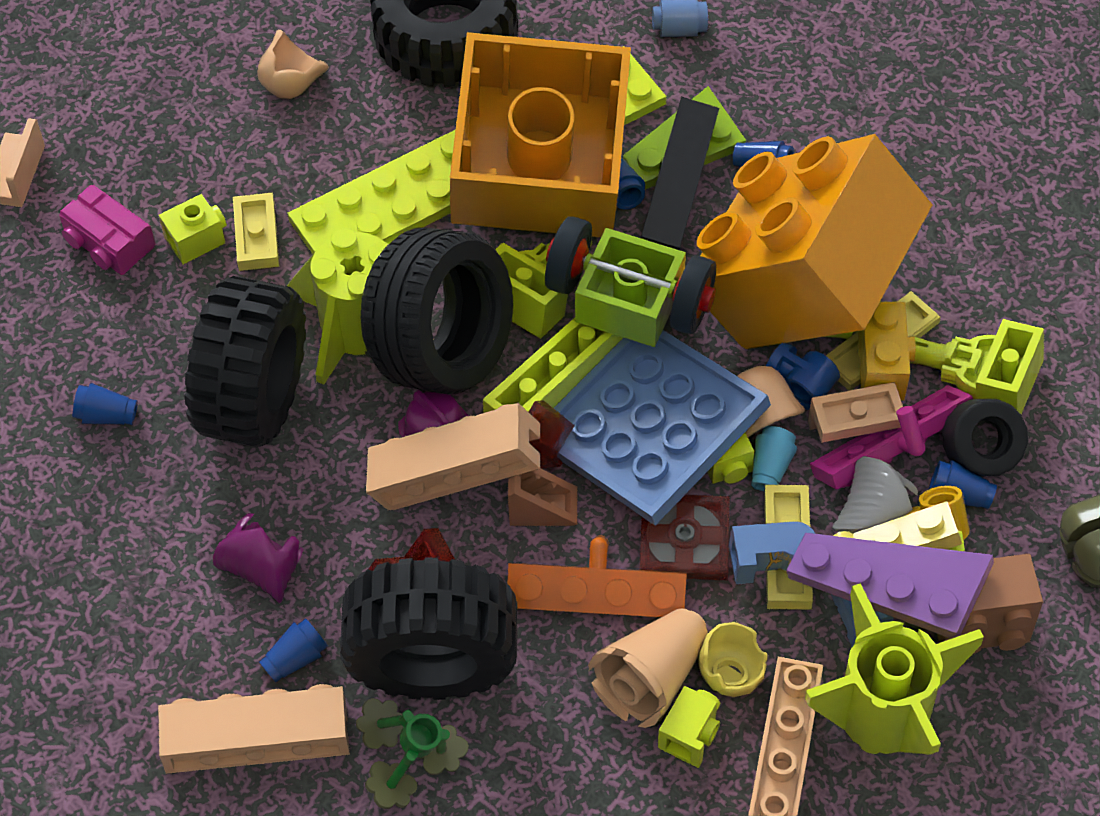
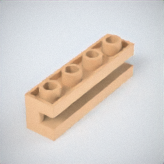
[366,403,540,510]
[748,657,823,816]
[158,684,350,774]

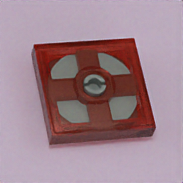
[639,495,730,581]

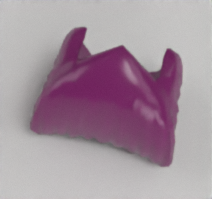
[213,513,304,604]

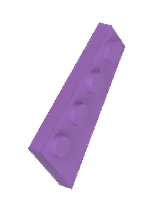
[786,533,994,639]

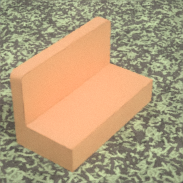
[0,118,45,207]
[808,382,903,443]

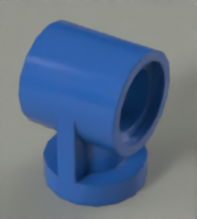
[766,342,840,410]

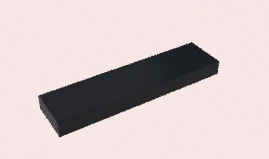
[640,96,719,250]

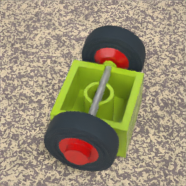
[545,216,716,347]

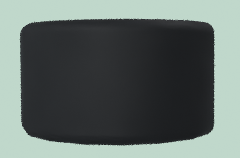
[942,399,1028,477]

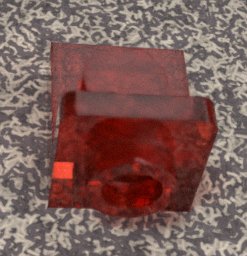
[529,400,575,469]

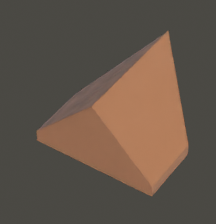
[508,468,577,526]

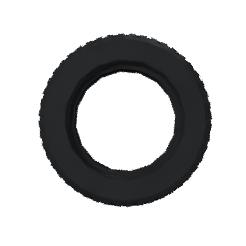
[360,228,513,394]

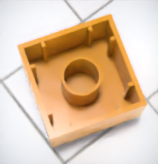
[450,32,631,237]
[696,134,933,349]

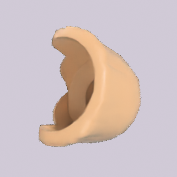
[257,30,329,99]
[737,366,805,438]

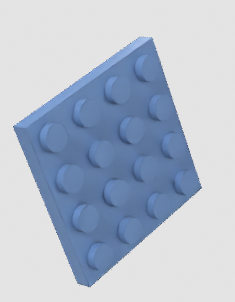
[533,330,771,526]

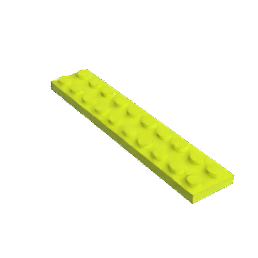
[287,46,667,254]

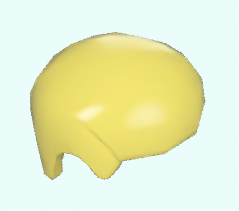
[698,622,767,697]

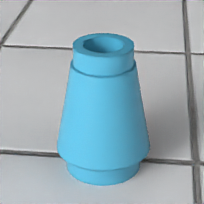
[751,426,797,491]

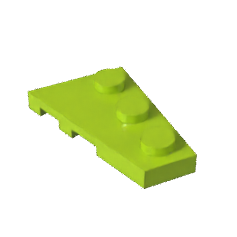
[623,86,746,190]

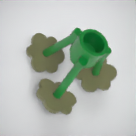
[356,698,469,809]

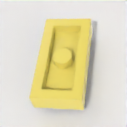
[233,193,280,271]

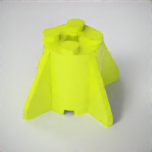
[287,227,434,385]
[805,583,984,755]

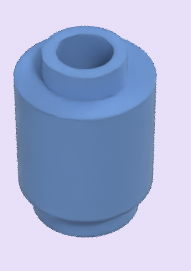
[652,0,708,37]

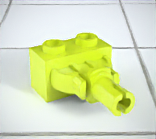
[495,240,592,339]
[910,319,1044,414]

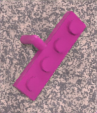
[810,385,973,490]

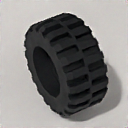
[370,0,518,88]
[184,276,306,447]
[340,557,517,700]

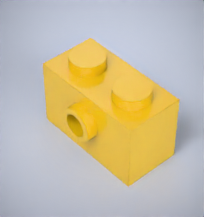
[858,302,916,401]

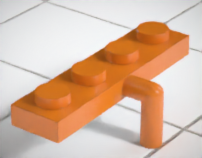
[507,535,687,617]

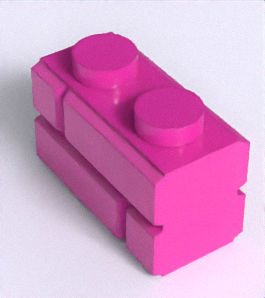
[59,185,156,275]

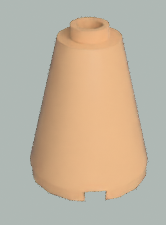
[588,608,708,728]

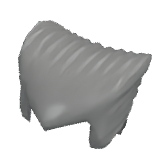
[832,456,918,534]

